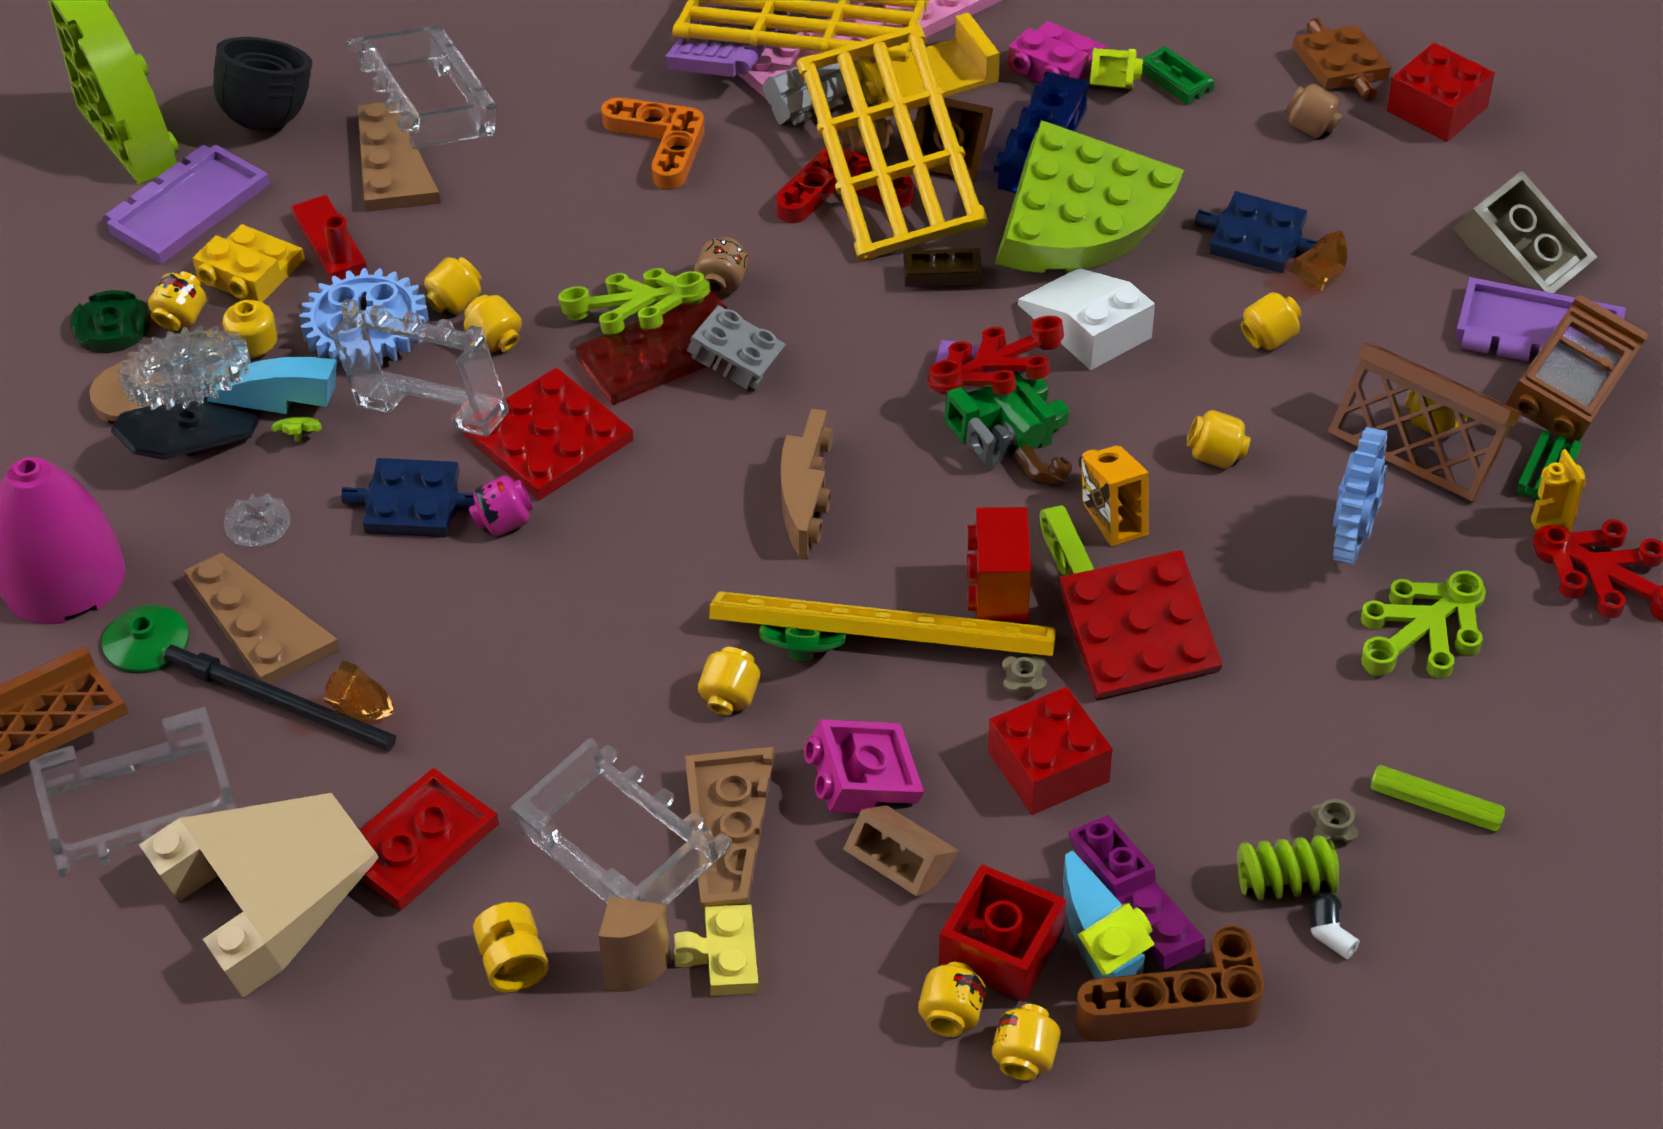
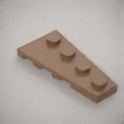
[358,102,441,212]
[184,552,340,684]
[685,747,775,913]

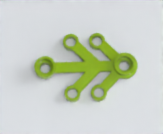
[558,268,710,335]
[1360,570,1486,679]

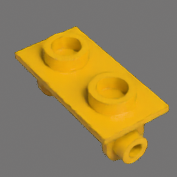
[1531,449,1586,532]

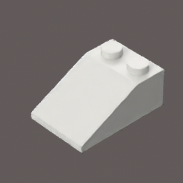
[1018,268,1155,370]

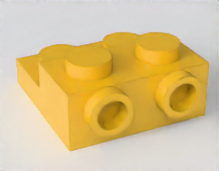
[193,224,305,302]

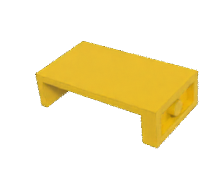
[852,12,1000,106]

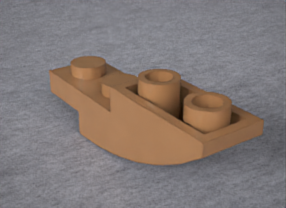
[781,408,834,559]

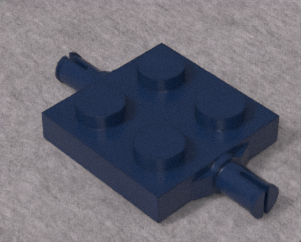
[1195,191,1323,273]
[341,458,475,537]

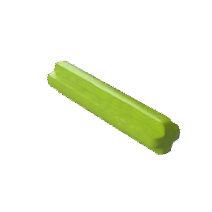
[1371,765,1505,832]

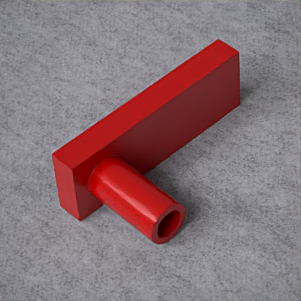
[291,194,367,284]

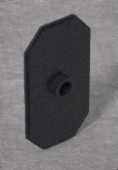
[111,392,259,460]

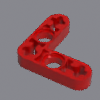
[776,147,913,223]

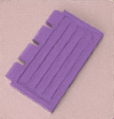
[665,4,791,77]
[103,144,270,265]
[1455,277,1626,377]

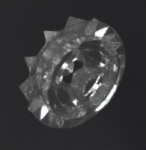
[223,492,291,547]

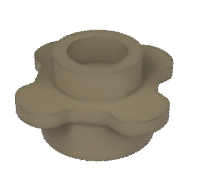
[1002,656,1047,697]
[1310,799,1359,843]

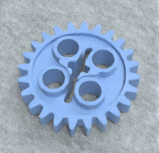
[299,268,429,369]
[1333,427,1388,565]

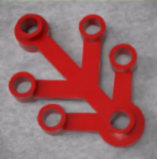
[927,316,1064,395]
[1533,519,1663,621]

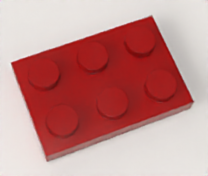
[360,767,499,911]

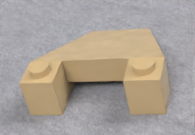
[139,793,379,998]

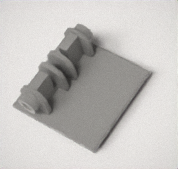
[687,305,786,390]

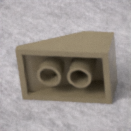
[1452,171,1597,293]

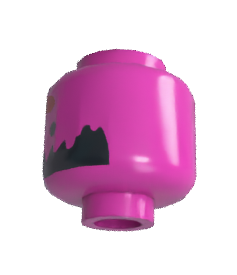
[469,475,534,537]

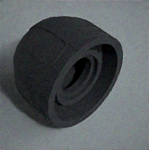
[213,37,313,130]

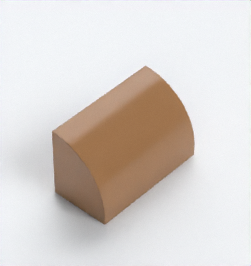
[843,805,959,896]
[598,896,671,991]

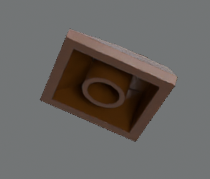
[906,98,993,182]

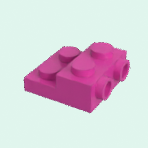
[1008,21,1107,94]
[804,719,924,813]

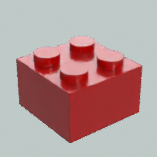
[1386,42,1495,142]
[966,507,1031,624]
[987,686,1113,815]
[939,864,1067,1002]

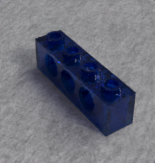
[994,72,1089,193]

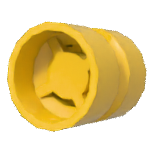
[472,902,549,993]

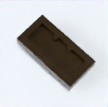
[903,248,982,287]

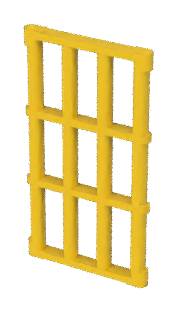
[672,0,930,62]
[796,24,988,261]

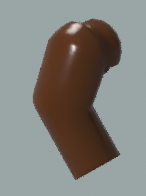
[1014,445,1072,486]

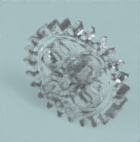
[118,325,251,410]

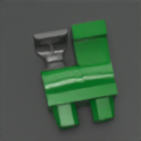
[944,371,1069,470]

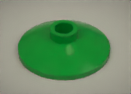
[102,605,189,674]
[759,625,846,661]

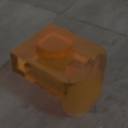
[1290,230,1348,291]
[323,660,394,721]

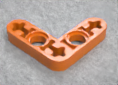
[601,97,705,190]

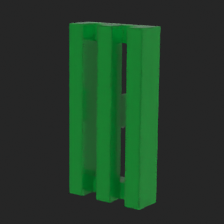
[1142,46,1215,105]
[1516,430,1583,500]

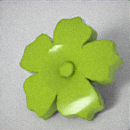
[271,417,322,442]

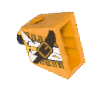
[1079,446,1149,547]

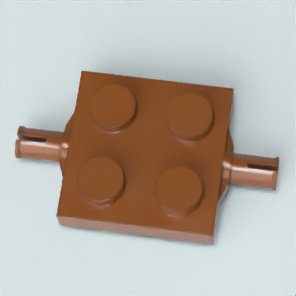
[1292,17,1391,101]

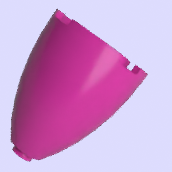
[0,457,126,624]

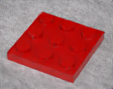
[462,367,634,501]
[1058,550,1223,700]

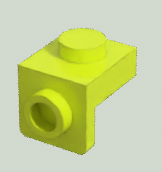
[1090,48,1143,89]
[1077,903,1155,976]

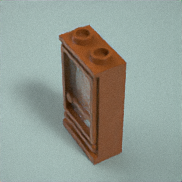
[1506,294,1649,445]

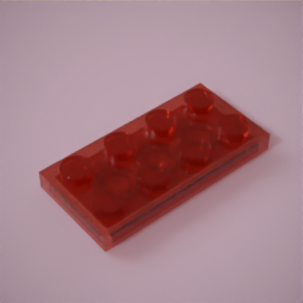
[575,291,728,406]

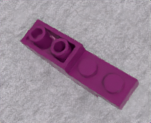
[1068,815,1205,970]

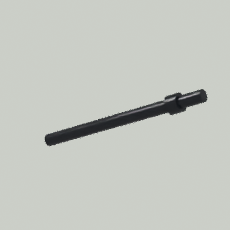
[164,645,396,751]

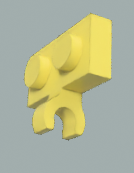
[674,904,758,996]

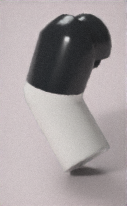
[1309,893,1360,959]

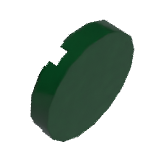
[70,290,150,353]

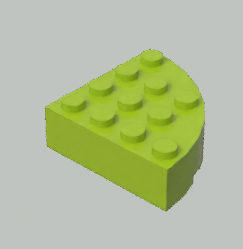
[48,0,179,184]
[995,120,1184,273]

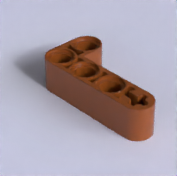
[1075,925,1264,1042]

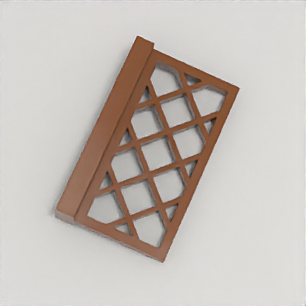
[1328,342,1521,502]
[0,646,129,775]

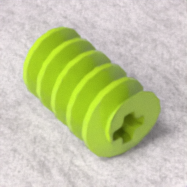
[1237,835,1339,901]

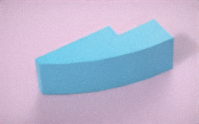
[207,357,337,414]
[1063,850,1145,979]

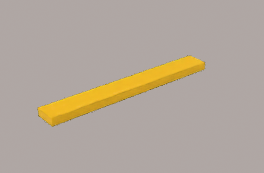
[709,591,1057,656]

